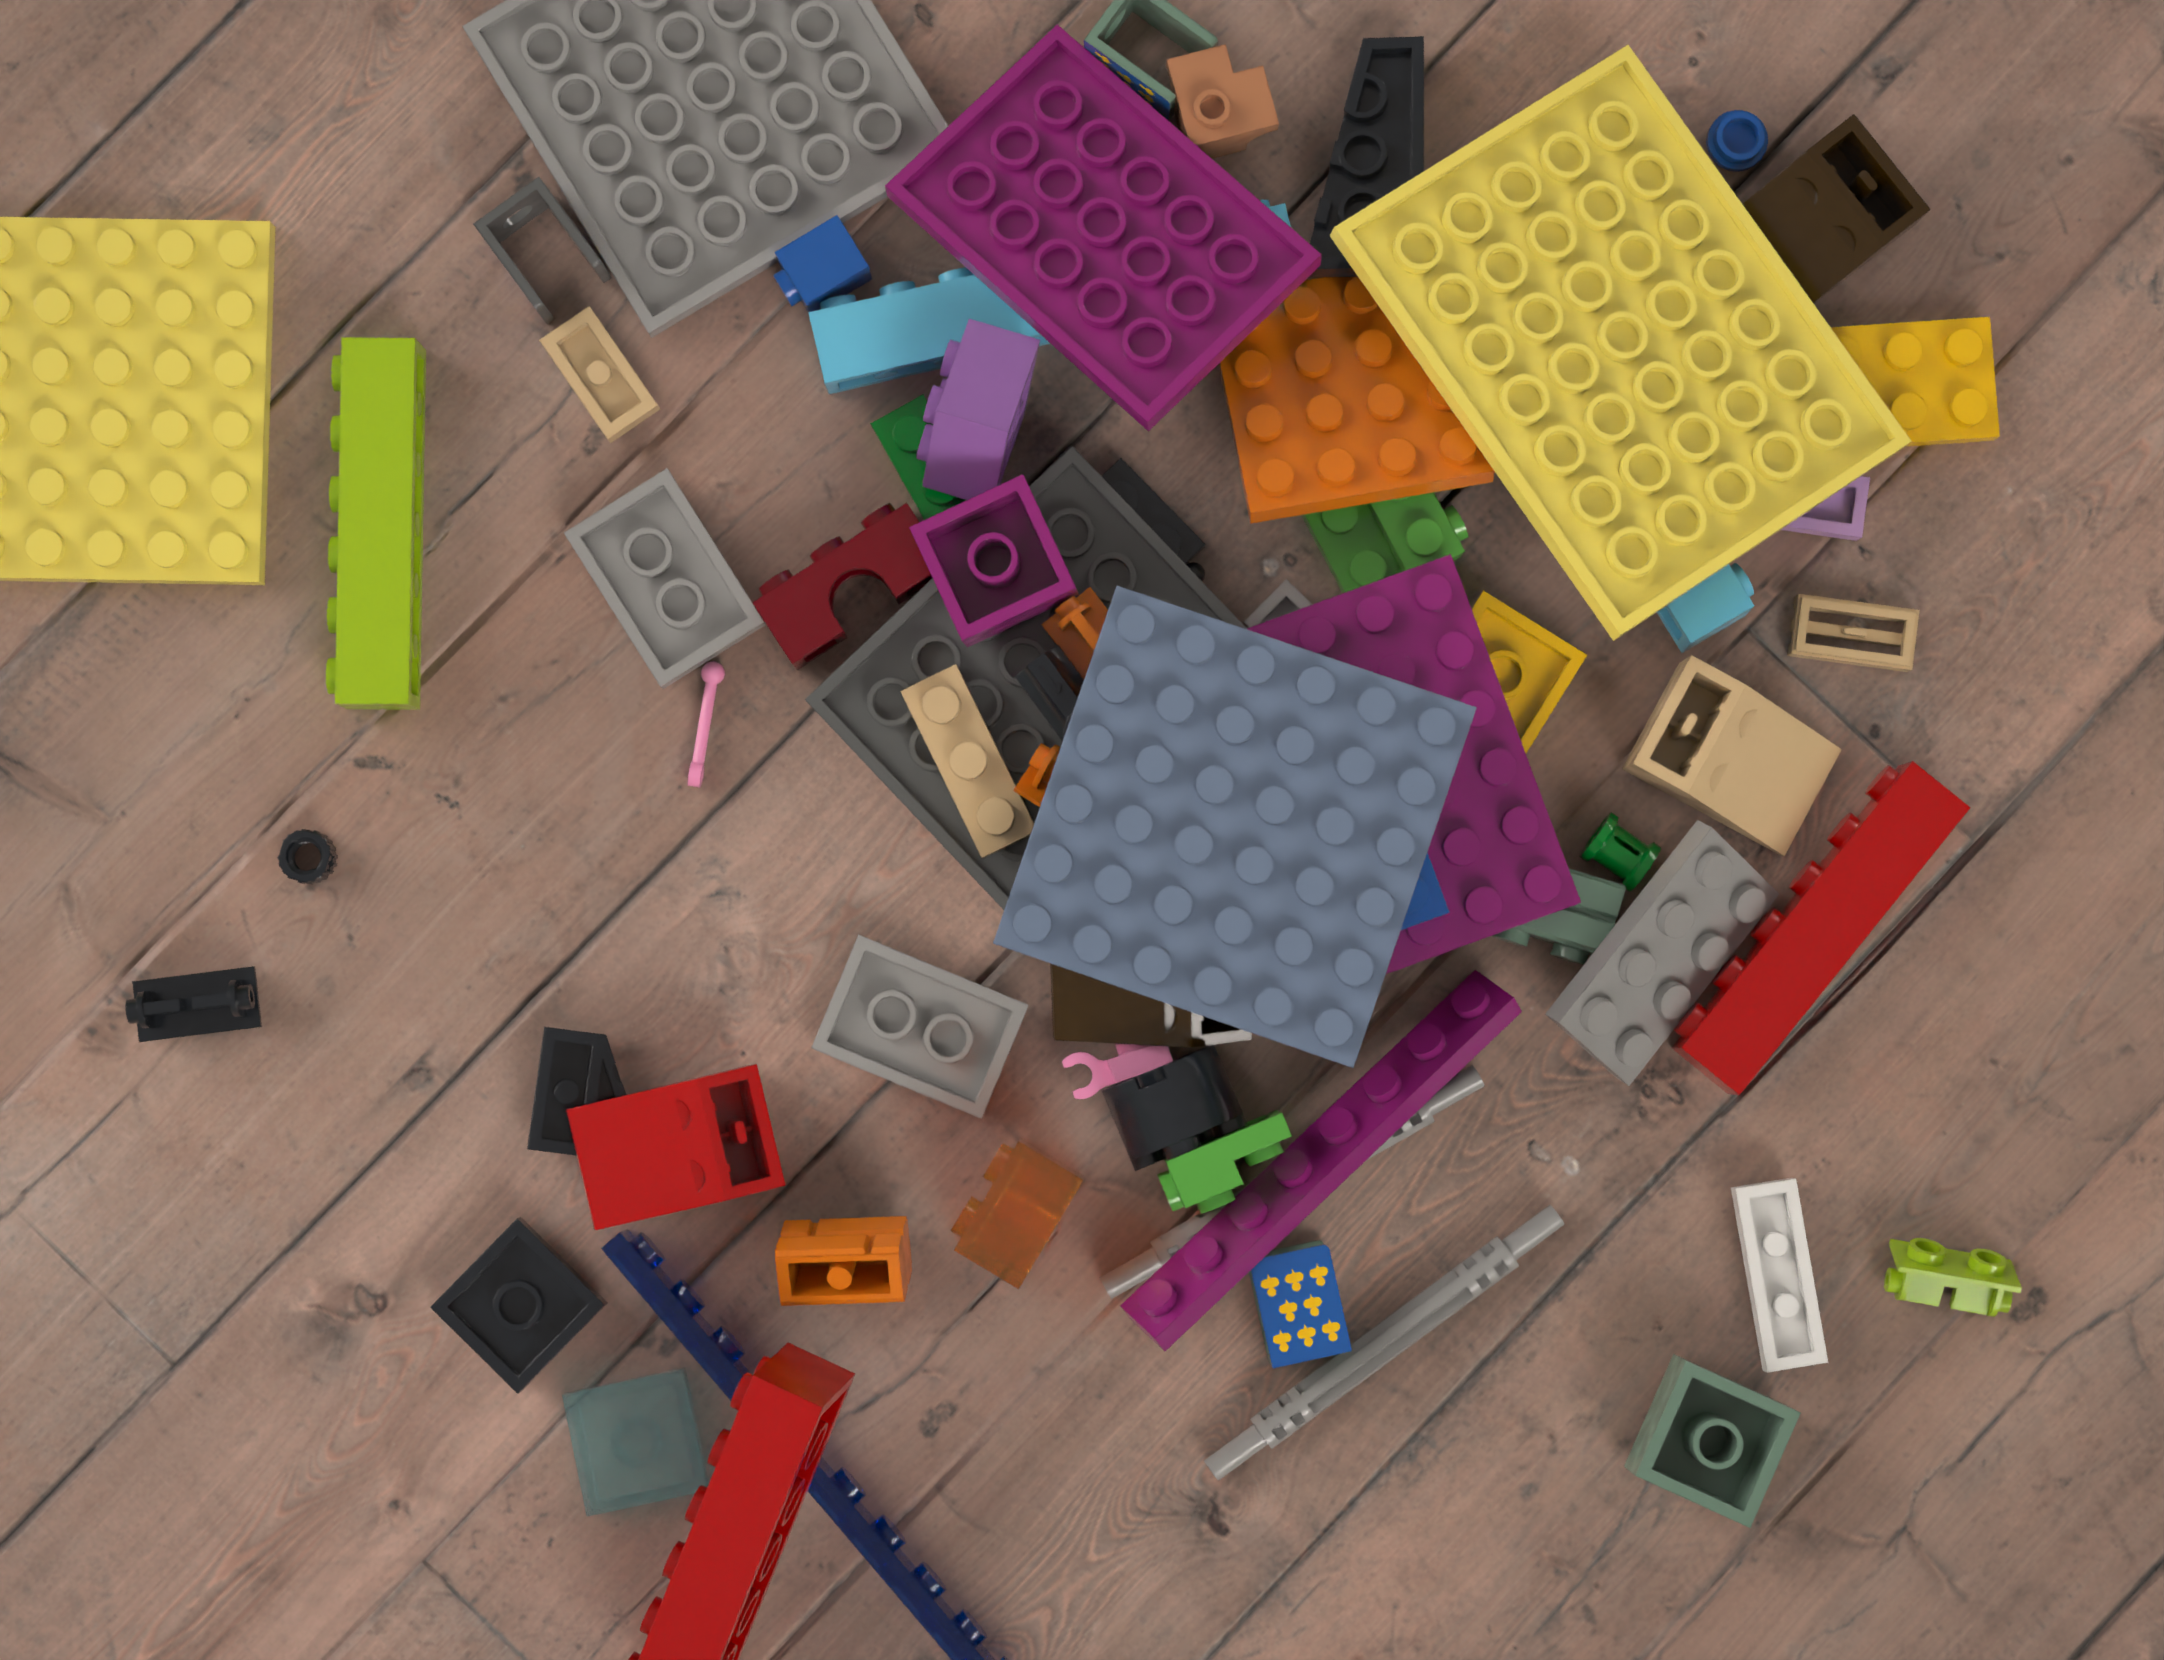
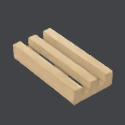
[1787,594,1920,672]

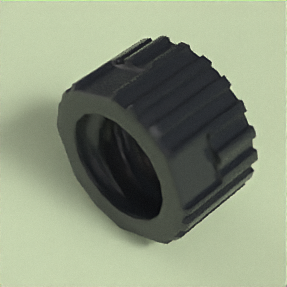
[277,829,338,885]

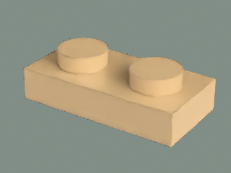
[539,306,660,443]

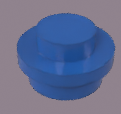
[1706,110,1768,172]

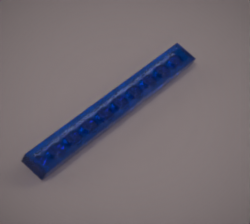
[601,1229,1009,1660]

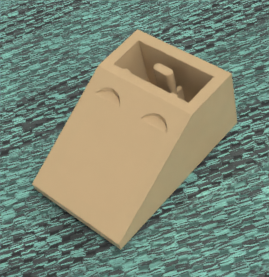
[1622,655,1842,857]

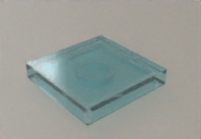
[562,1367,709,1517]

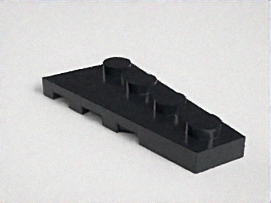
[1308,36,1424,278]

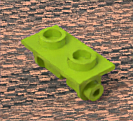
[1884,1238,2022,1317]

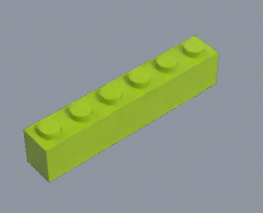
[326,337,426,710]

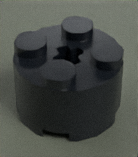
[1102,1045,1247,1171]

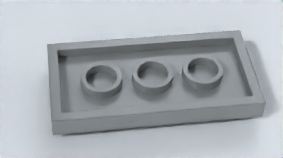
[1545,820,1779,1086]

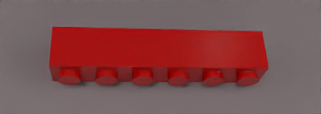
[1671,761,1971,1095]

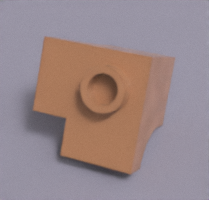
[1166,44,1279,159]

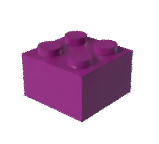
[909,474,1079,648]

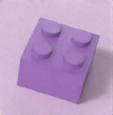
[917,319,1040,500]

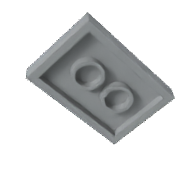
[564,468,766,689]
[811,934,1029,1119]

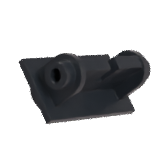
[125,966,262,1042]

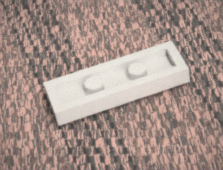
[1731,1178,1828,1373]

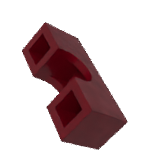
[752,502,932,670]

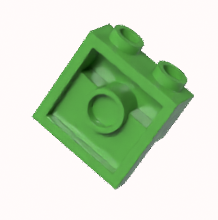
[1301,492,1469,593]
[1157,1110,1292,1214]

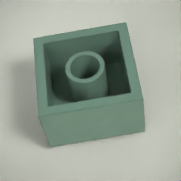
[1624,1354,1801,1528]

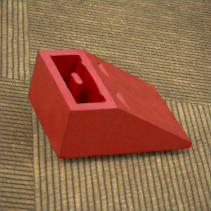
[566,1064,786,1230]

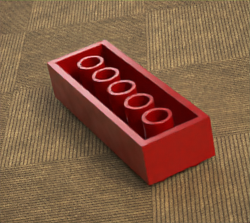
[628,1342,855,1660]

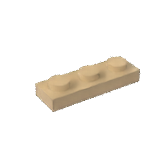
[900,664,1034,859]

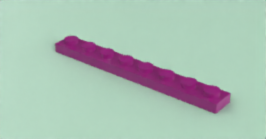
[1120,969,1522,1352]

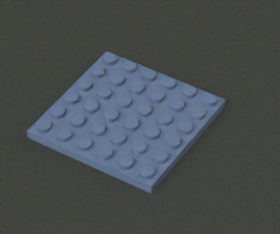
[993,586,1477,1068]

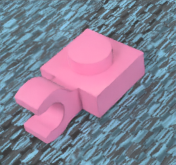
[1062,1044,1173,1099]

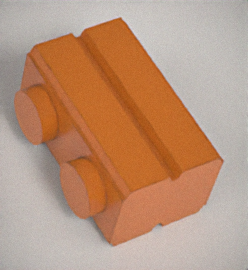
[775,1216,912,1306]

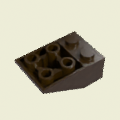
[1743,114,1931,304]
[1050,963,1252,1048]

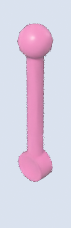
[688,661,725,787]

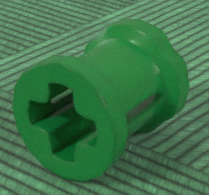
[1579,812,1661,892]

